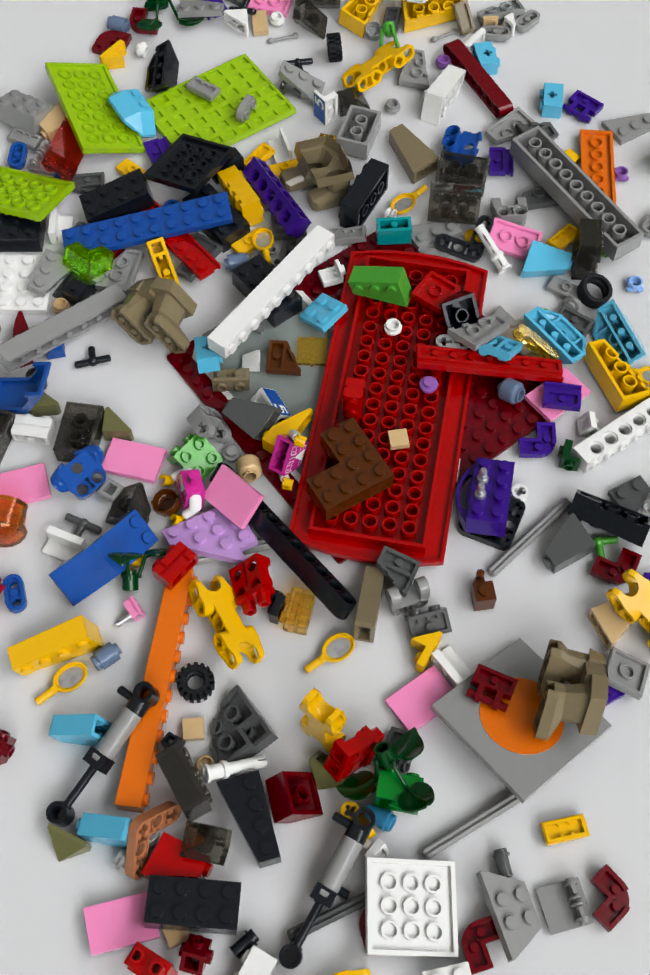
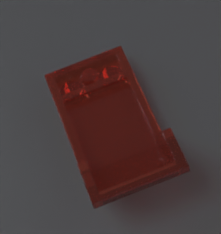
[41,116,84,181]

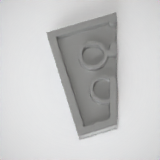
[484,107,535,145]
[95,248,144,295]
[447,314,511,351]

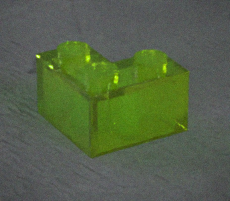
[62,242,114,281]

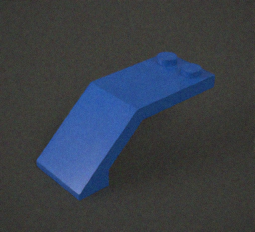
[0,362,52,414]
[48,509,159,606]

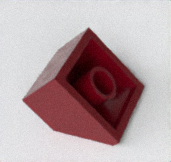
[265,771,323,823]

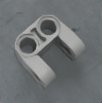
[490,196,528,226]
[187,404,232,443]
[385,576,430,616]

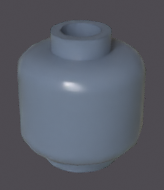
[497,378,526,405]

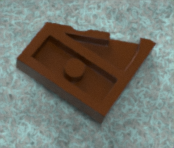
[266,340,301,376]

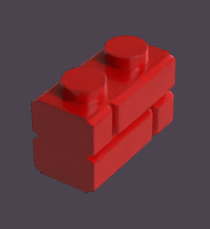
[343,377,365,419]
[151,541,198,590]

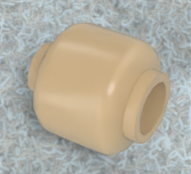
[236,454,262,482]

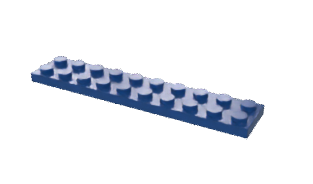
[62,191,234,260]

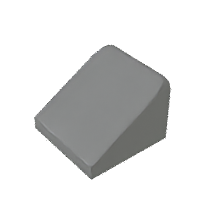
[97,478,124,502]

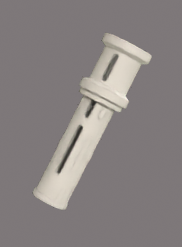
[474,224,512,275]
[201,755,267,784]

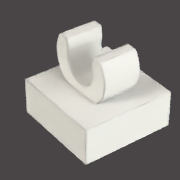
[577,411,600,437]
[363,838,390,858]

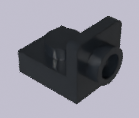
[267,590,287,625]

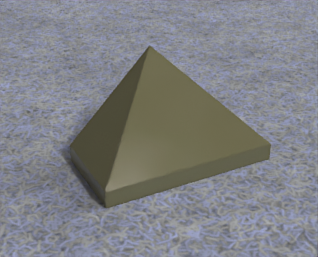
[309,750,354,790]
[47,823,92,862]

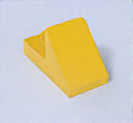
[99,39,127,69]
[410,631,443,674]

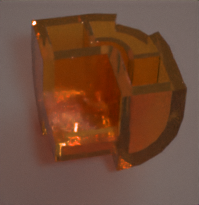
[0,494,28,547]

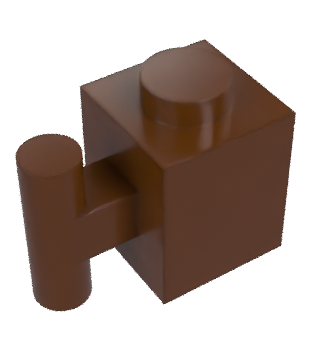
[470,569,497,611]

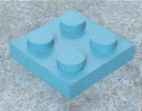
[299,293,348,333]

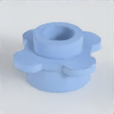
[625,276,644,292]

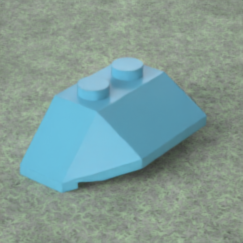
[108,89,156,137]
[592,299,646,365]
[524,306,586,364]

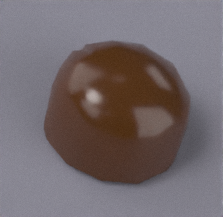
[151,488,181,517]

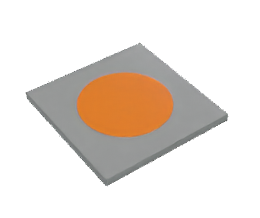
[431,638,612,804]

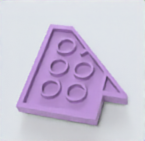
[162,508,258,564]

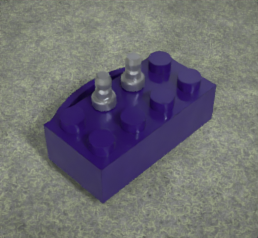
[456,457,515,538]

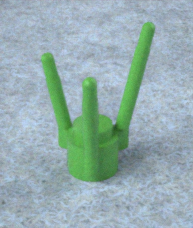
[379,21,400,48]

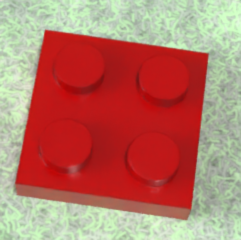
[410,270,460,314]

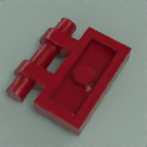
[465,664,518,713]

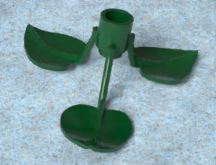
[136,0,205,31]
[108,548,167,591]
[336,727,435,813]

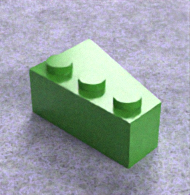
[348,266,412,307]

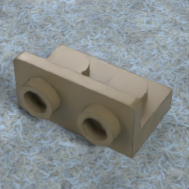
[212,368,250,392]

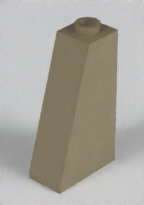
[389,124,440,184]
[354,565,385,643]

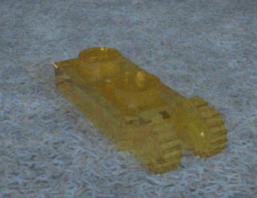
[512,324,560,359]

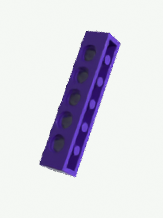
[242,157,312,238]

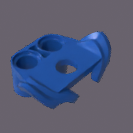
[442,125,482,170]
[50,445,106,500]

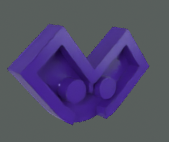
[518,422,557,458]

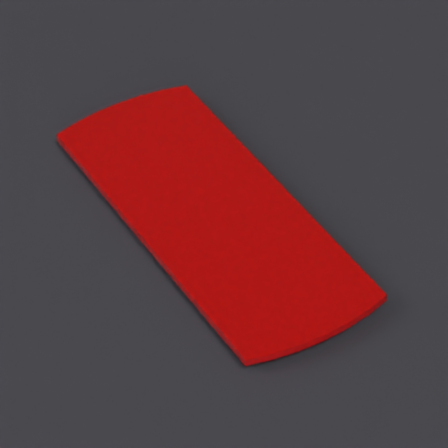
[289,250,488,567]

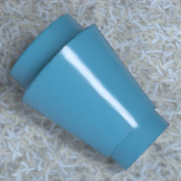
[364,804,397,832]

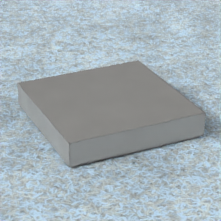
[606,647,650,700]

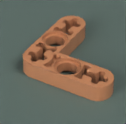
[125,801,181,880]

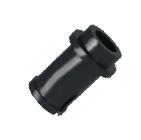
[229,929,260,959]

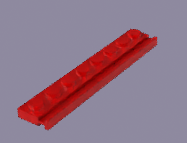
[143,200,221,281]
[416,344,564,383]

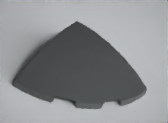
[210,684,278,764]

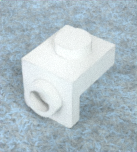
[318,259,346,288]

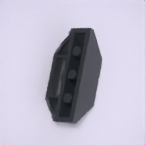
[145,40,179,93]

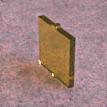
[297,336,328,367]

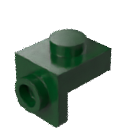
[557,439,581,471]

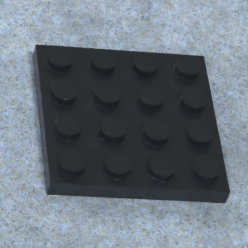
[144,134,235,195]

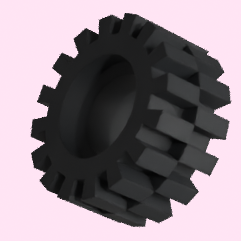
[326,32,343,63]
[176,662,215,703]

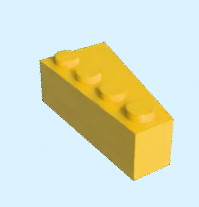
[339,0,383,38]
[401,0,462,33]
[217,165,265,227]
[583,339,650,412]
[7,615,104,675]

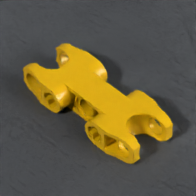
[341,41,415,92]
[606,569,650,648]
[188,575,264,670]
[299,688,346,754]

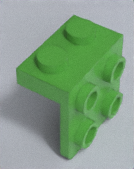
[167,433,223,481]

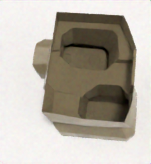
[280,136,355,211]
[110,277,197,354]
[533,639,609,741]

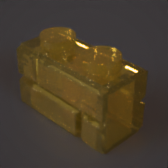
[280,587,316,635]

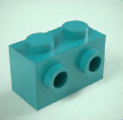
[376,216,412,245]

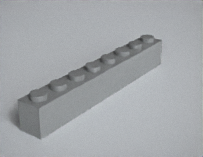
[0,284,128,373]

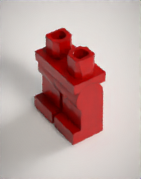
[228,553,275,616]
[323,725,384,782]
[124,941,178,975]

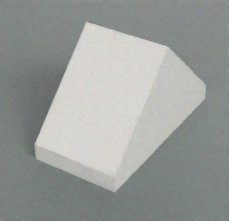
[224,9,249,37]

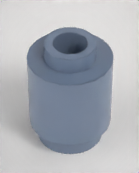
[106,15,130,33]
[224,252,249,272]
[90,642,122,671]

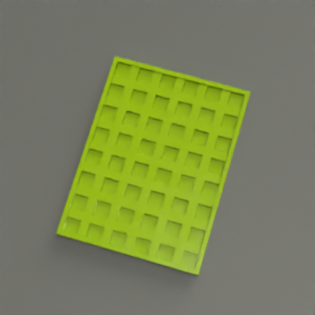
[146,54,296,146]

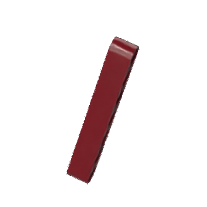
[443,39,514,119]

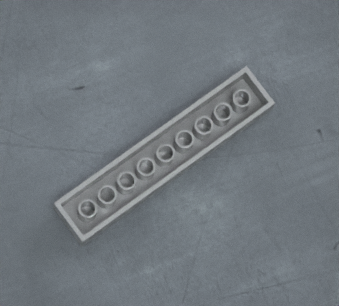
[509,125,644,261]

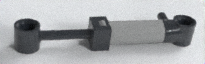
[46,681,160,827]
[279,807,376,969]

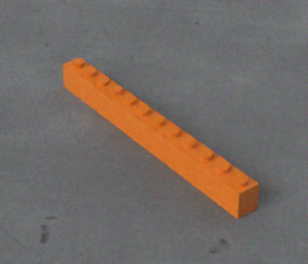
[115,569,198,813]

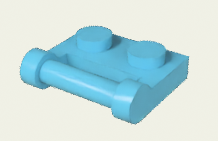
[478,335,523,361]

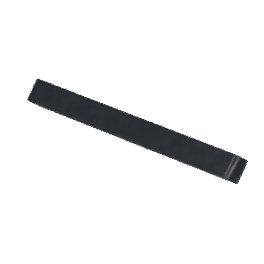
[209,462,357,620]

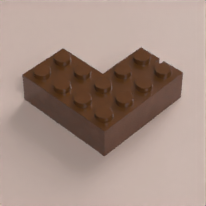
[306,417,394,521]

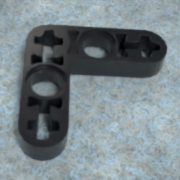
[434,215,493,263]
[457,499,525,551]

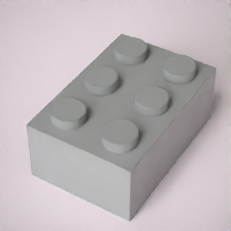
[0,90,53,135]
[336,105,382,160]

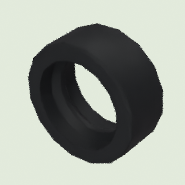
[577,273,613,309]

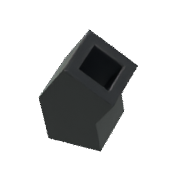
[160,732,186,754]

